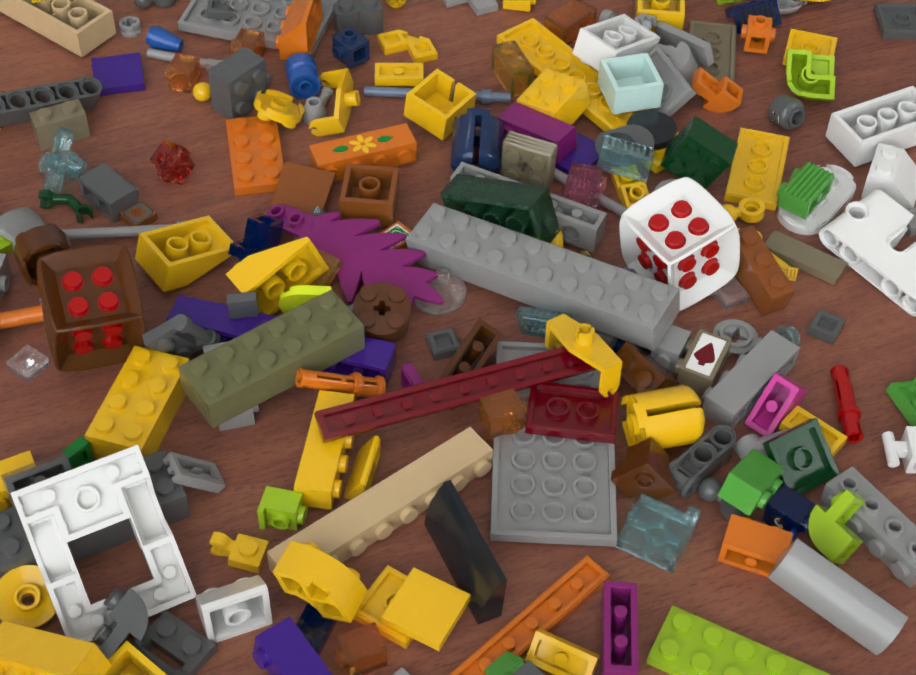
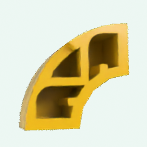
[273,541,368,623]

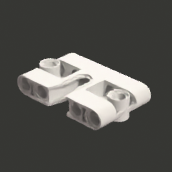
[819,189,916,317]

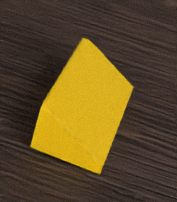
[344,435,381,500]

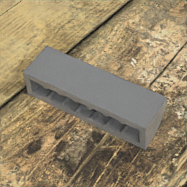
[767,538,908,656]

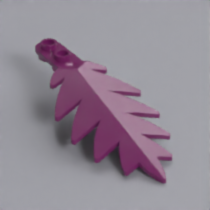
[266,204,444,309]

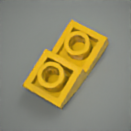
[610,163,649,208]

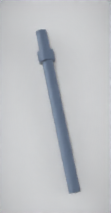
[364,86,511,104]

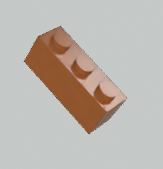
[736,225,796,316]

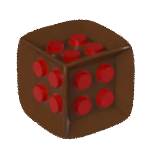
[37,244,146,372]

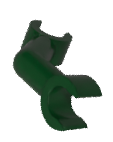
[38,189,94,224]

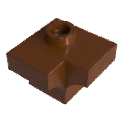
[611,437,677,502]

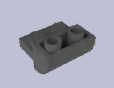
[92,586,148,659]

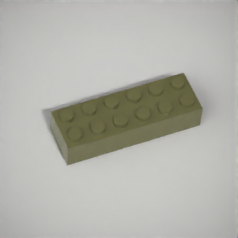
[178,289,365,429]

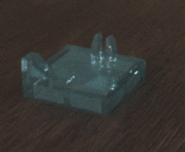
[616,494,701,573]

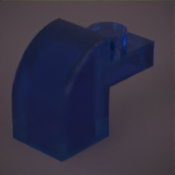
[228,213,284,262]

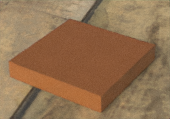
[270,161,336,216]

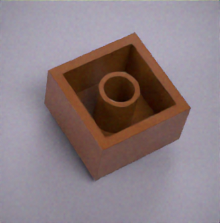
[339,164,400,227]

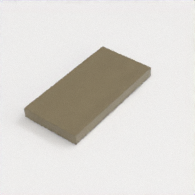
[688,20,737,82]

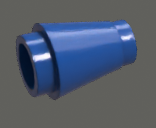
[146,26,184,53]

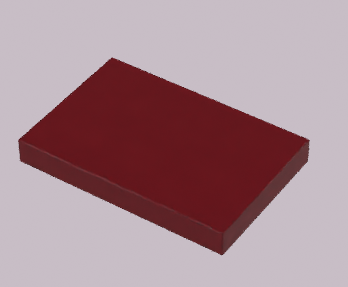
[525,383,620,444]

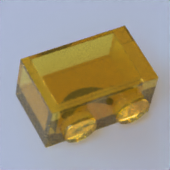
[491,40,534,97]

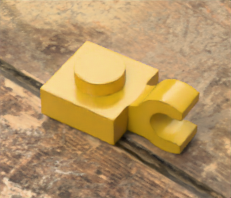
[209,532,269,574]

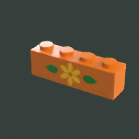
[309,123,417,181]

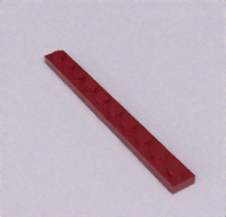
[314,347,597,443]

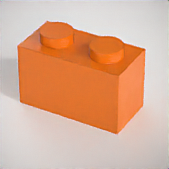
[718,514,793,577]

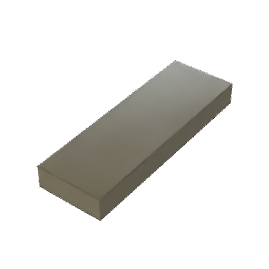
[765,230,848,286]

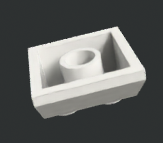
[861,143,916,210]
[195,575,273,643]

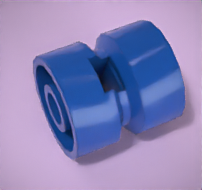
[285,53,321,100]

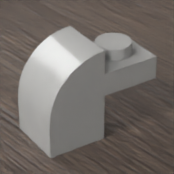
[652,41,699,85]

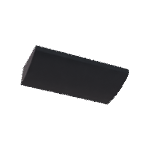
[424,480,507,624]

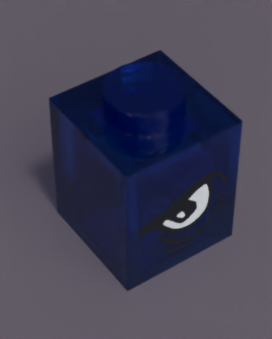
[762,484,816,541]

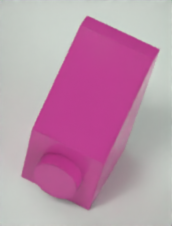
[744,373,808,436]

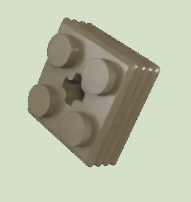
[500,131,558,192]

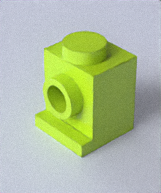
[257,486,308,531]

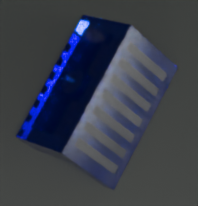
[725,0,782,34]

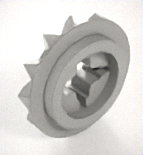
[713,319,758,357]

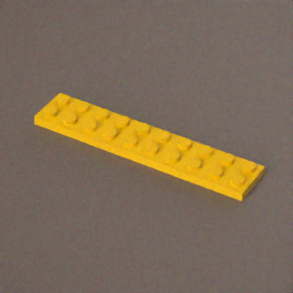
[496,18,679,174]

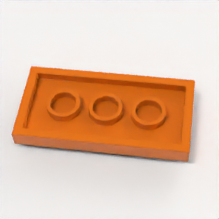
[226,116,284,196]

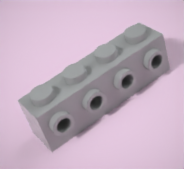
[820,466,916,588]

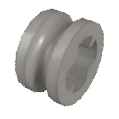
[119,16,142,38]

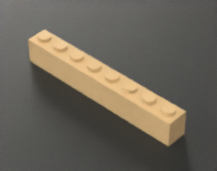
[267,427,493,595]

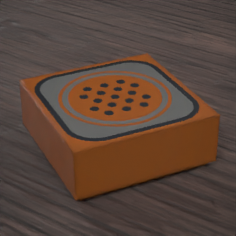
[119,199,158,226]

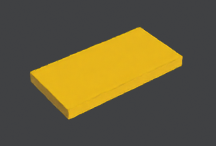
[724,127,790,211]

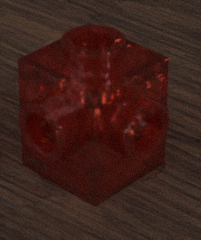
[149,140,196,185]

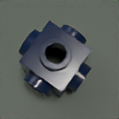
[332,26,370,69]

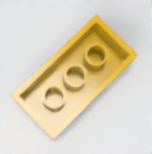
[84,346,190,459]

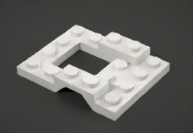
[11,445,196,642]

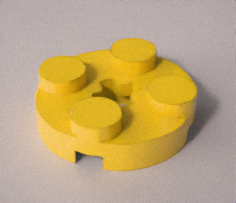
[253,89,305,129]

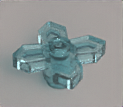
[38,127,87,194]

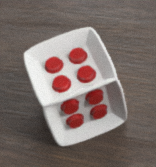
[619,177,740,311]

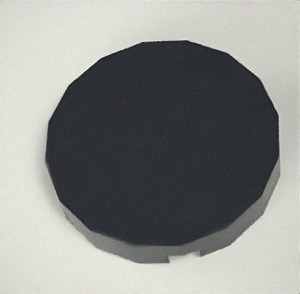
[626,110,677,151]

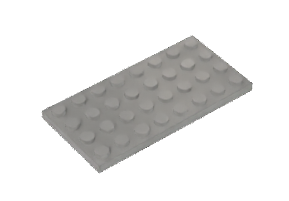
[490,341,617,547]

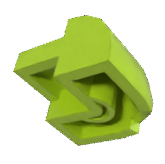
[785,49,836,102]

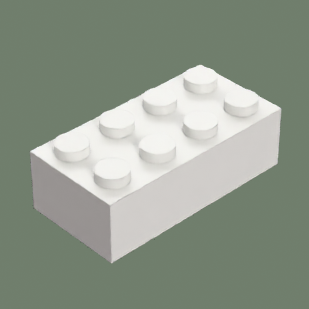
[825,86,916,167]

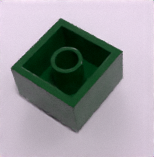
[660,116,738,189]

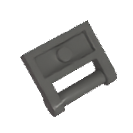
[142,314,220,358]
[130,610,217,675]

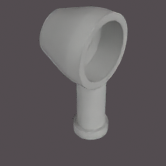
[302,87,334,124]

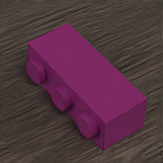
[497,102,577,163]
[600,581,639,675]

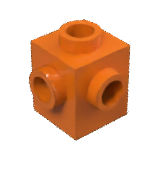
[740,15,776,54]

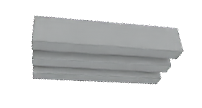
[163,452,226,494]

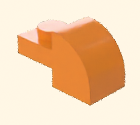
[691,67,743,113]

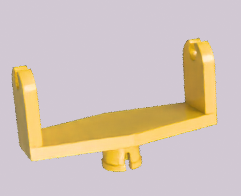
[309,68,361,136]
[545,313,622,397]

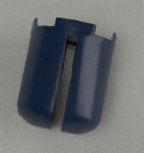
[451,108,504,174]

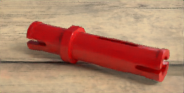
[830,364,864,444]

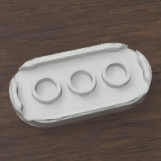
[777,164,856,235]

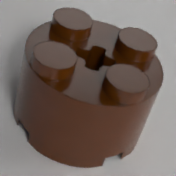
[14,223,73,286]
[353,282,411,343]

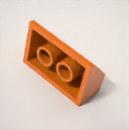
[275,0,323,60]

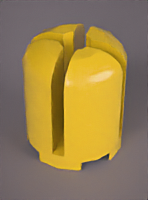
[621,385,705,449]

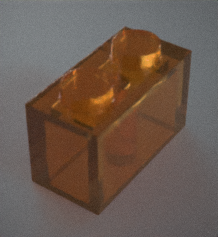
[544,0,597,46]

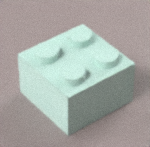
[598,53,664,115]

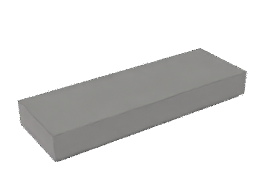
[655,20,714,67]

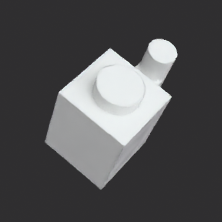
[882,426,916,474]

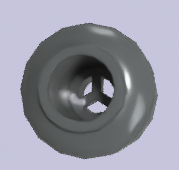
[768,94,805,131]

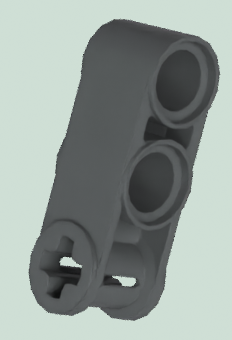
[669,425,736,499]

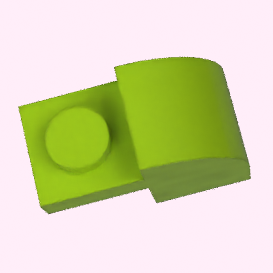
[808,489,866,565]

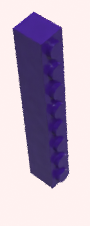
[166,295,396,387]

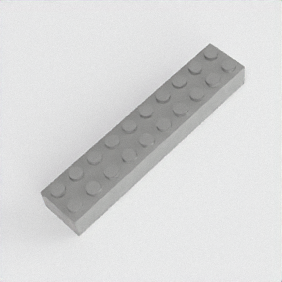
[406,203,680,351]

